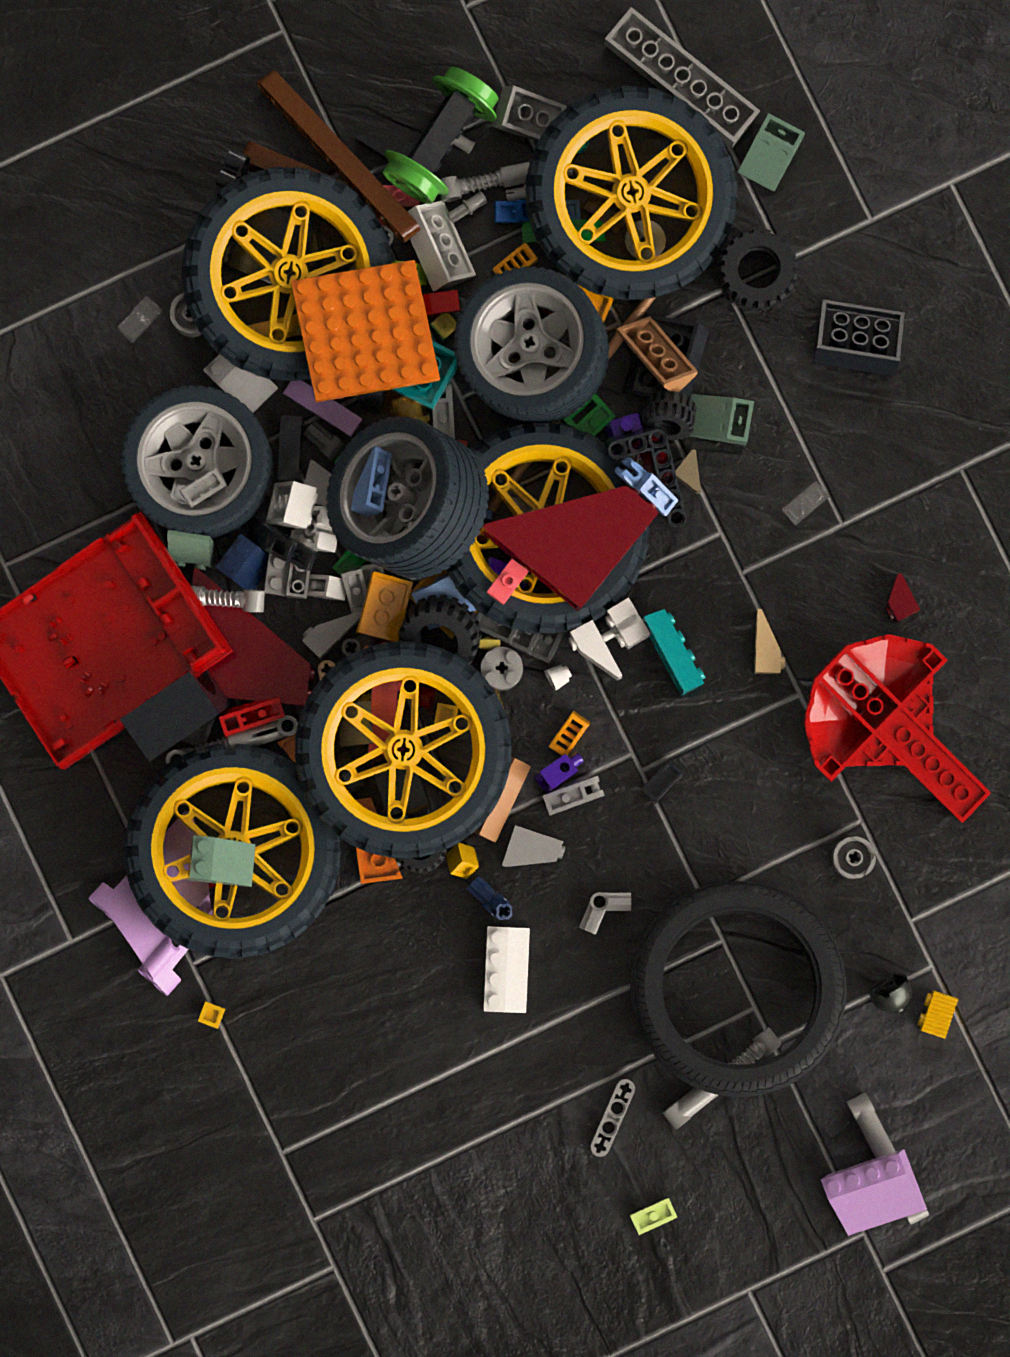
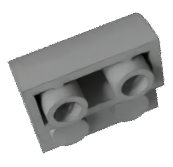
[264,553,310,599]

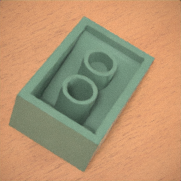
[167,530,215,571]
[188,835,256,887]

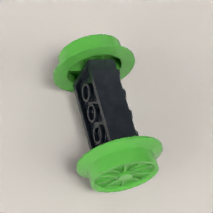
[383,67,499,204]

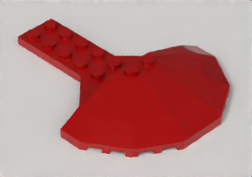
[803,634,991,823]

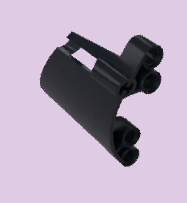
[216,149,324,285]

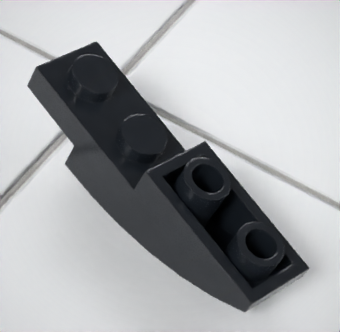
[247,517,318,571]

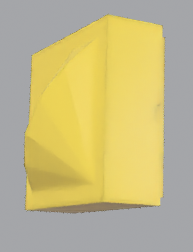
[430,313,457,340]
[479,636,500,650]

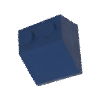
[216,534,268,589]

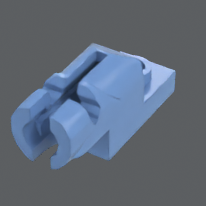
[615,457,679,516]

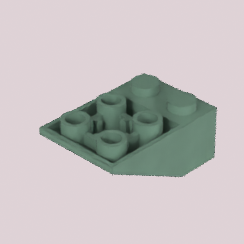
[738,113,805,192]
[690,394,754,446]

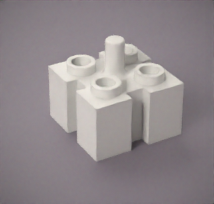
[290,506,337,553]
[601,598,650,650]

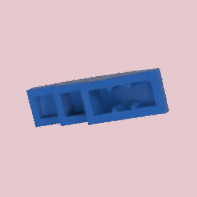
[493,200,581,223]

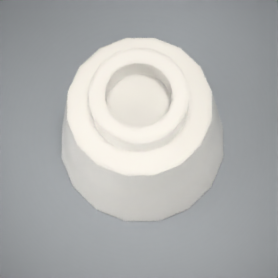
[544,665,571,691]

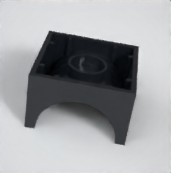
[120,669,231,762]

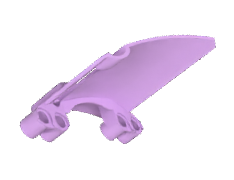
[89,811,213,996]

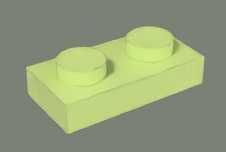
[630,1198,677,1235]

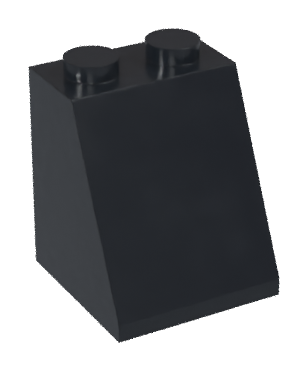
[370,748,429,819]

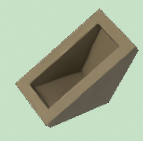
[675,450,701,494]

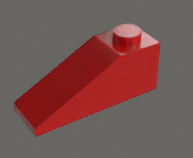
[218,696,285,737]

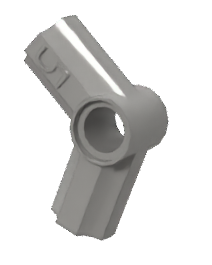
[579,892,631,934]

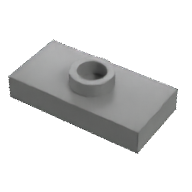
[179,468,226,509]

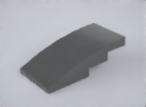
[475,612,565,664]

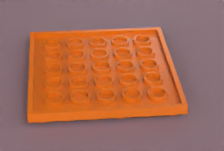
[291,260,440,402]

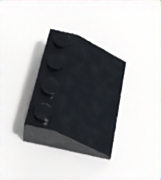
[813,299,905,376]
[622,313,709,399]

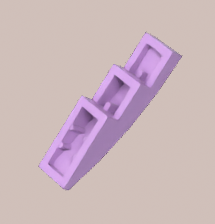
[283,380,362,437]

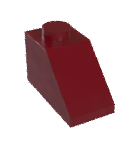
[885,573,920,623]

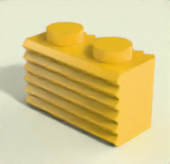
[917,990,958,1039]

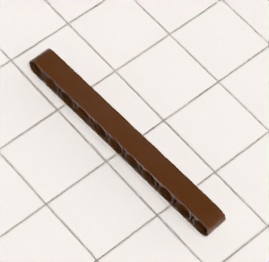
[257,70,421,243]

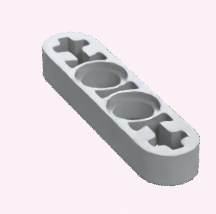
[590,1079,635,1157]

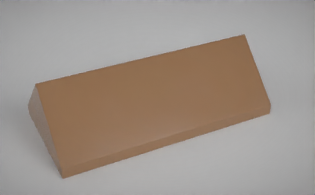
[616,316,698,392]

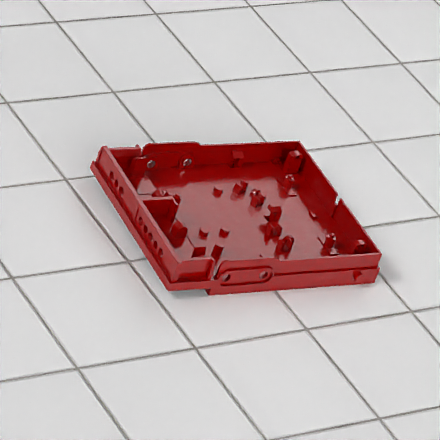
[0,512,234,769]

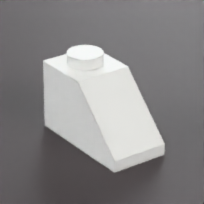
[307,574,346,601]

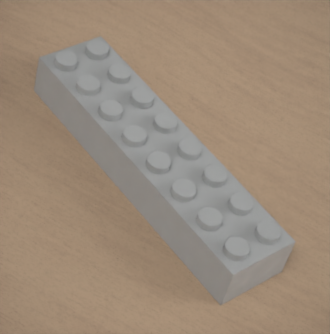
[604,7,760,148]

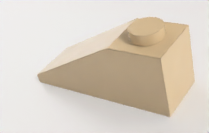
[754,609,785,674]

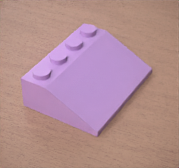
[821,1149,927,1236]

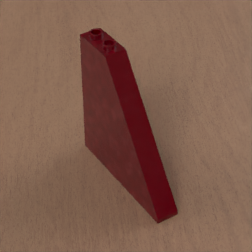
[480,485,659,611]
[192,569,315,707]

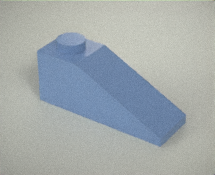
[351,446,392,517]

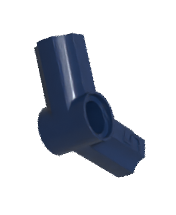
[467,876,513,921]

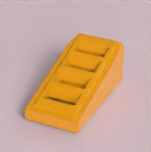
[492,242,538,274]
[548,711,590,756]

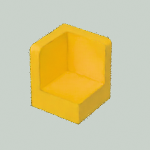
[446,843,479,879]

